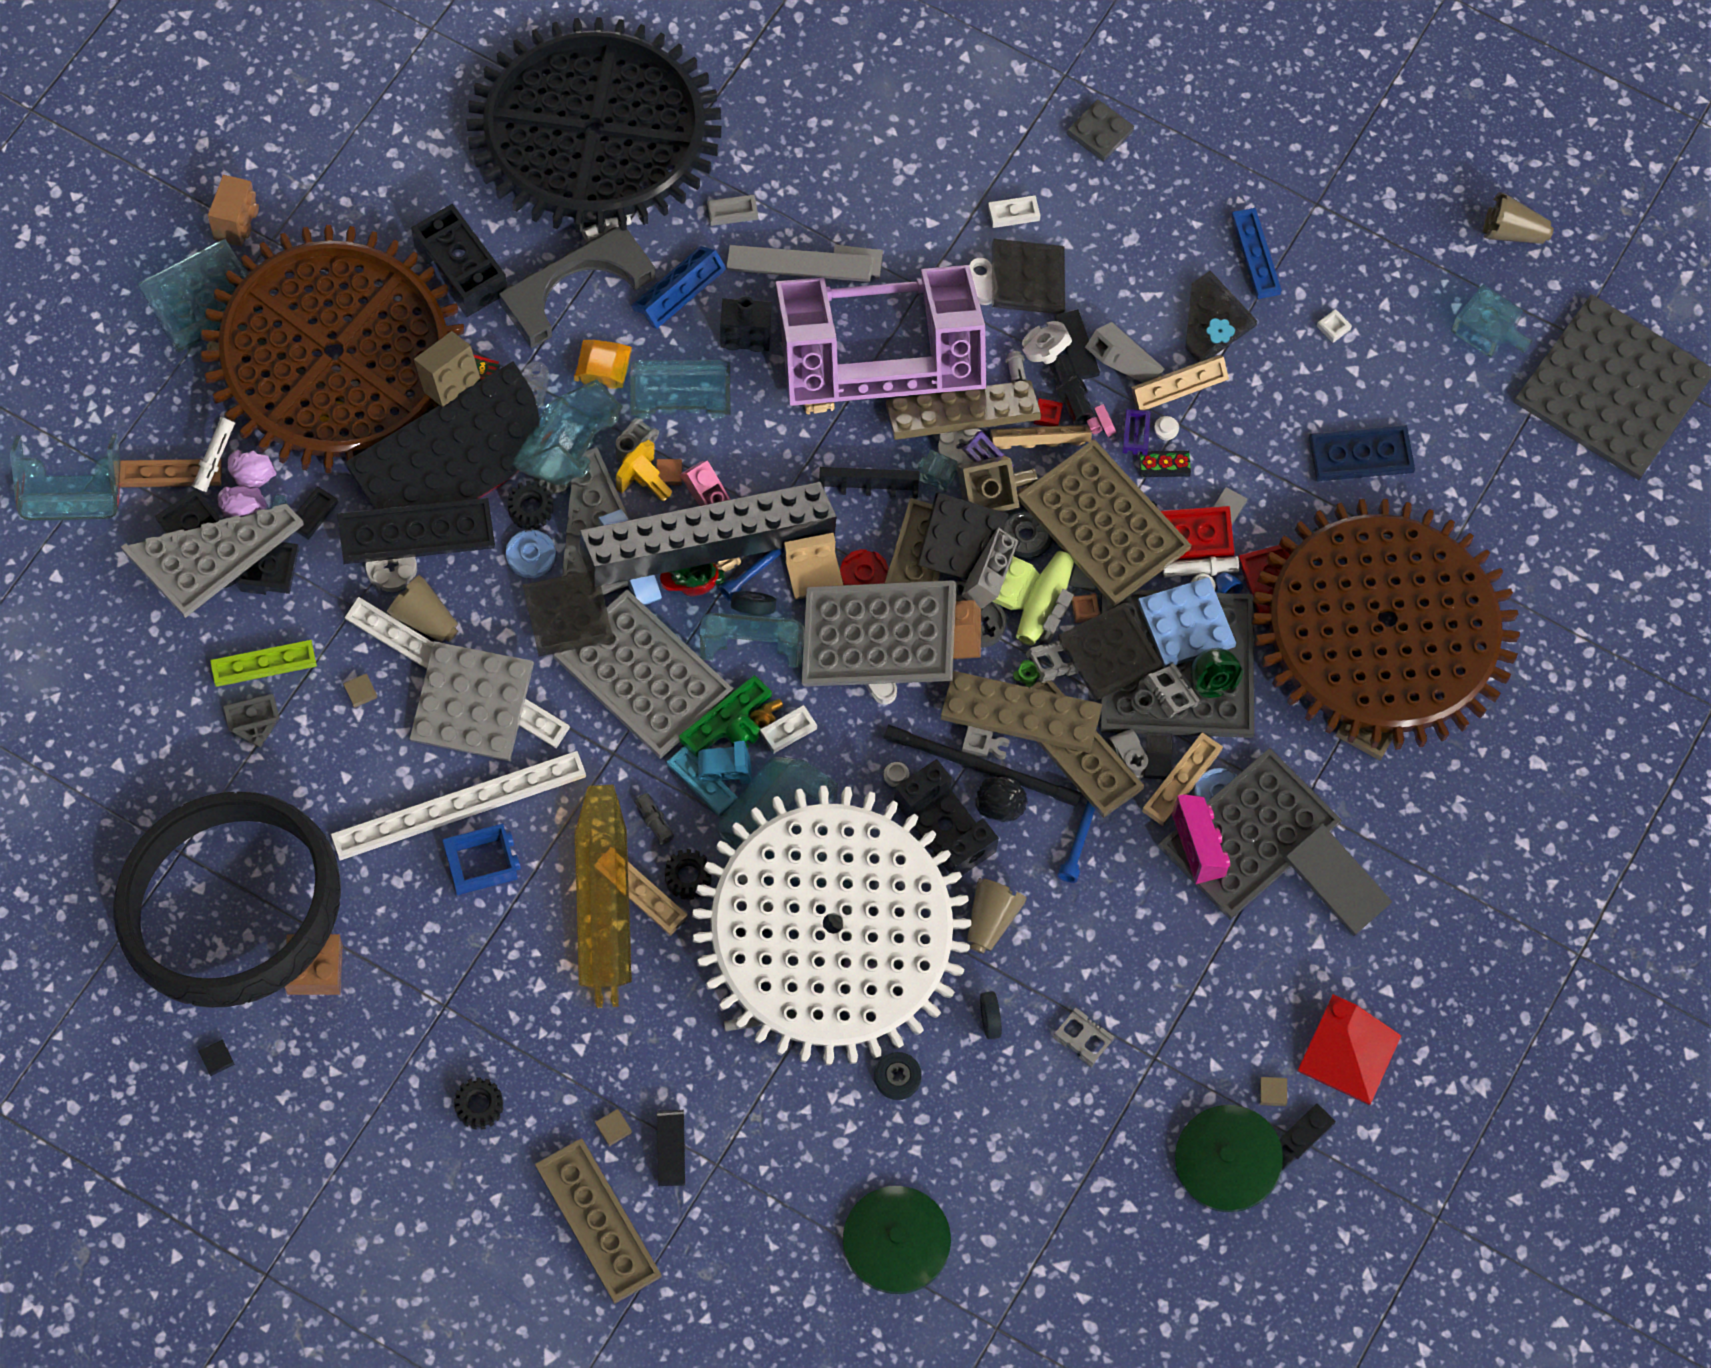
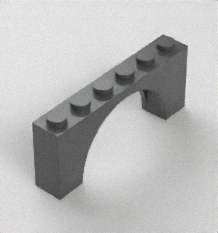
[499,227,656,349]

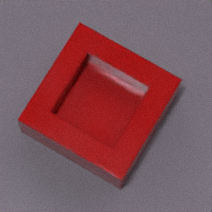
[1034,398,1063,427]

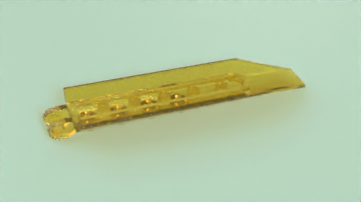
[575,784,632,1008]

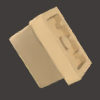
[784,533,843,599]

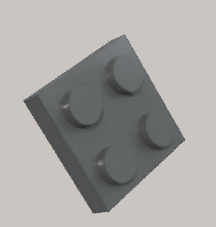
[1067,99,1134,162]

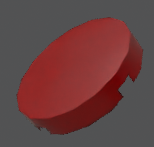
[840,549,889,586]

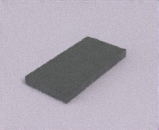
[1284,824,1392,936]

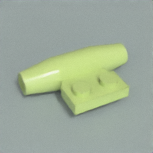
[992,551,1074,646]

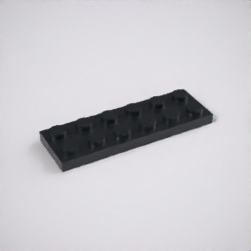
[337,498,495,565]

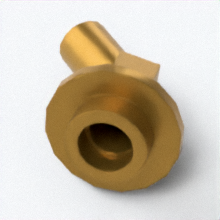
[750,699,783,728]

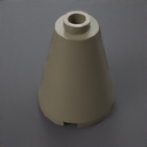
[1483,192,1554,244]
[387,575,458,643]
[967,878,1027,954]

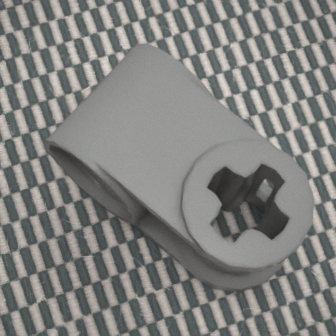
[616,416,659,463]
[1108,729,1148,780]

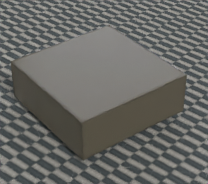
[343,673,378,708]
[1260,1077,1287,1106]
[595,1109,632,1147]

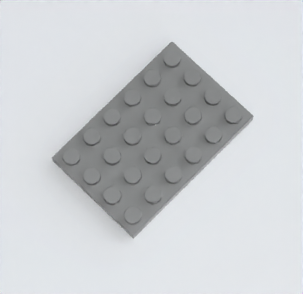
[802,580,956,687]
[554,590,733,759]

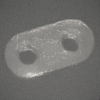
[523,361,549,408]

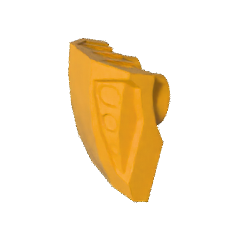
[574,340,632,389]

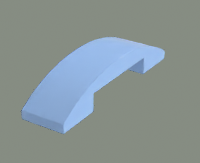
[598,509,662,606]

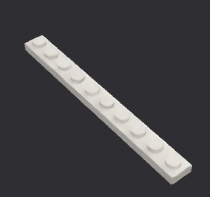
[345,597,570,748]
[331,751,586,860]

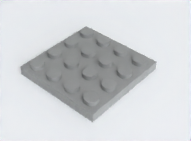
[410,641,534,761]

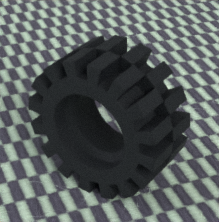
[507,481,554,530]
[665,849,712,900]
[454,1077,503,1130]

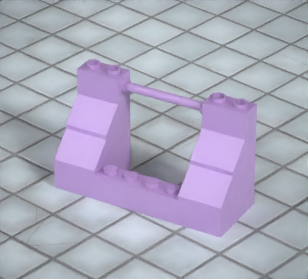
[776,265,986,406]

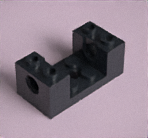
[411,204,507,317]
[894,759,999,876]

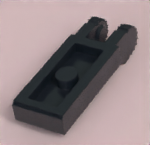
[1279,1103,1336,1171]

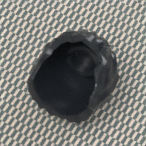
[975,777,1028,822]

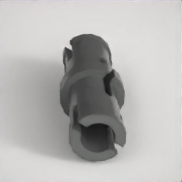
[634,793,675,845]

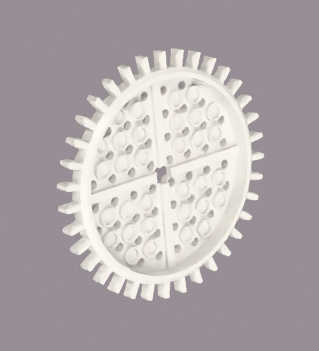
[692,786,971,1065]

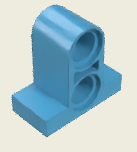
[698,741,752,784]

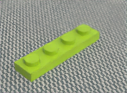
[210,640,317,687]

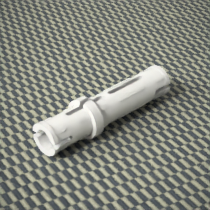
[192,416,235,492]
[1162,556,1239,578]

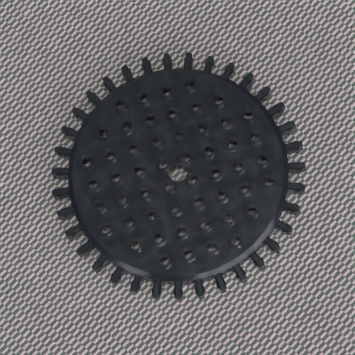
[466,17,722,233]

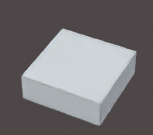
[1317,309,1352,343]

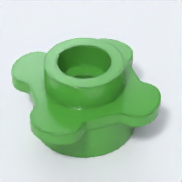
[1013,660,1041,688]

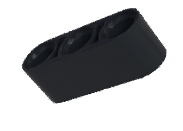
[657,1110,685,1186]

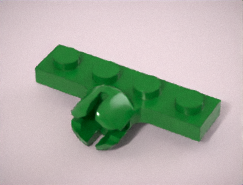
[679,675,772,757]

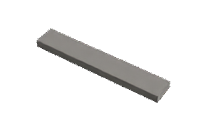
[727,245,873,282]

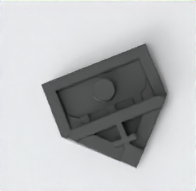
[223,694,280,748]

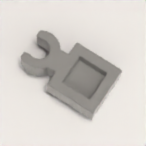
[962,726,1010,759]

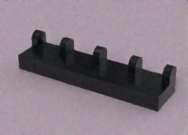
[819,467,919,498]

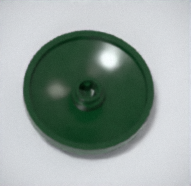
[1175,1105,1283,1212]
[843,1186,951,1294]

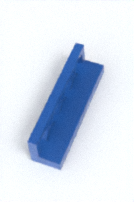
[631,246,727,329]

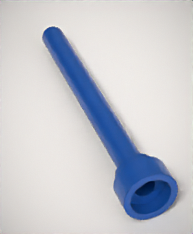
[719,548,784,601]
[1057,800,1095,883]

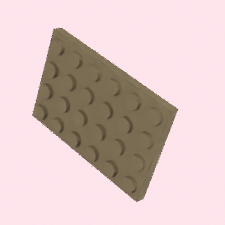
[1018,439,1191,606]

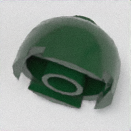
[1190,648,1243,698]

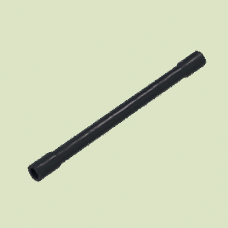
[883,724,1082,807]

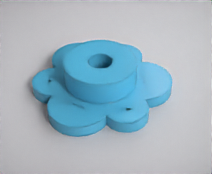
[1206,318,1235,343]

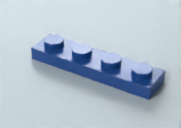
[1231,207,1282,299]

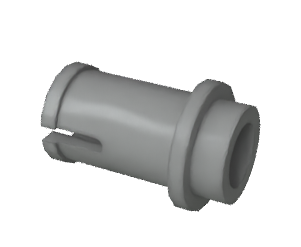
[1005,351,1027,383]

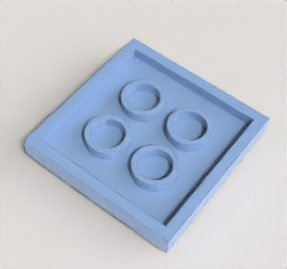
[1138,577,1236,668]

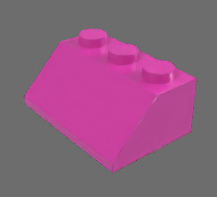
[1172,794,1230,884]

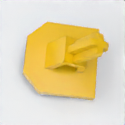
[616,440,672,501]

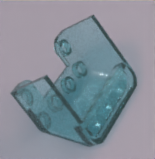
[630,360,731,419]
[513,379,623,485]
[718,756,838,860]

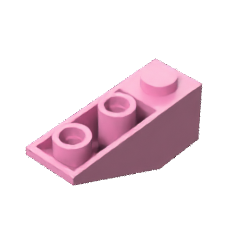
[680,460,731,506]

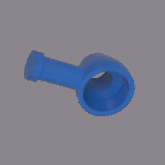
[1215,572,1243,594]

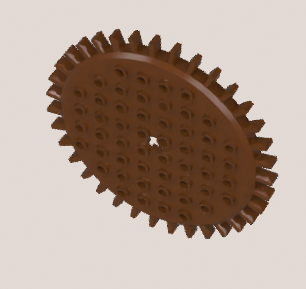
[201,225,464,474]
[1251,499,1520,750]

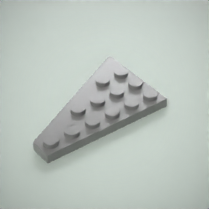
[559,447,630,610]
[121,504,304,618]

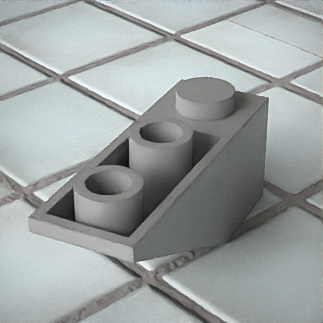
[1085,322,1164,383]
[961,527,1018,609]

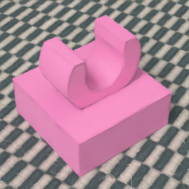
[1087,404,1117,437]

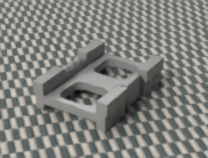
[1038,589,1074,644]
[1025,638,1084,683]
[1143,663,1200,718]
[1053,1008,1114,1068]

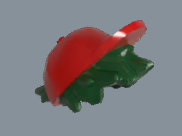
[660,563,725,597]

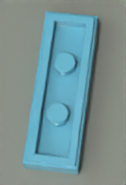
[666,746,738,817]

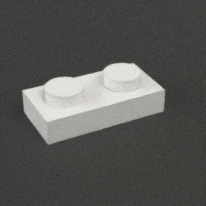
[988,195,1040,228]
[760,705,817,754]

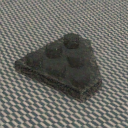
[1185,270,1258,362]

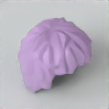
[228,450,276,488]
[218,485,268,518]

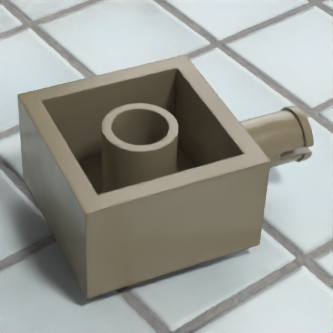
[414,331,480,407]
[956,456,1037,511]

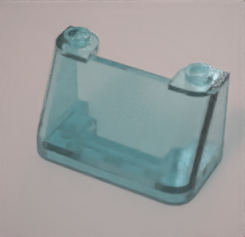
[700,610,805,668]

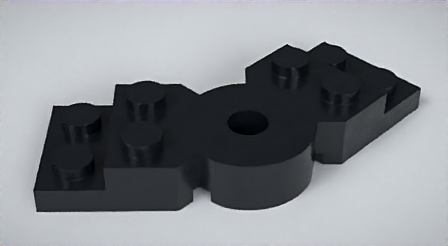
[155,489,299,595]

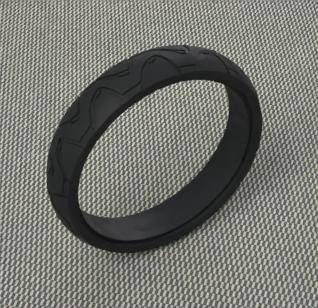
[113,792,341,1008]

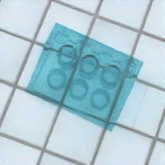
[138,239,261,353]

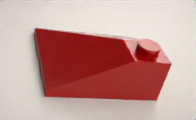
[1298,994,1401,1105]

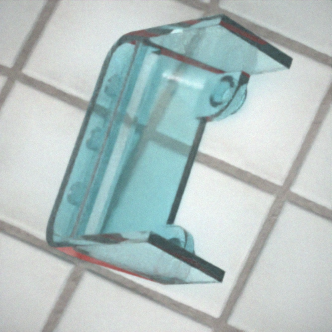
[10,433,120,521]

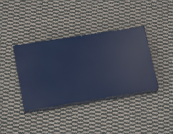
[1309,425,1415,482]

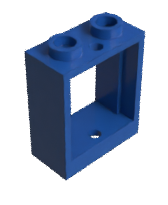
[442,823,521,895]

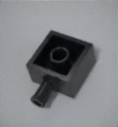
[720,296,772,352]

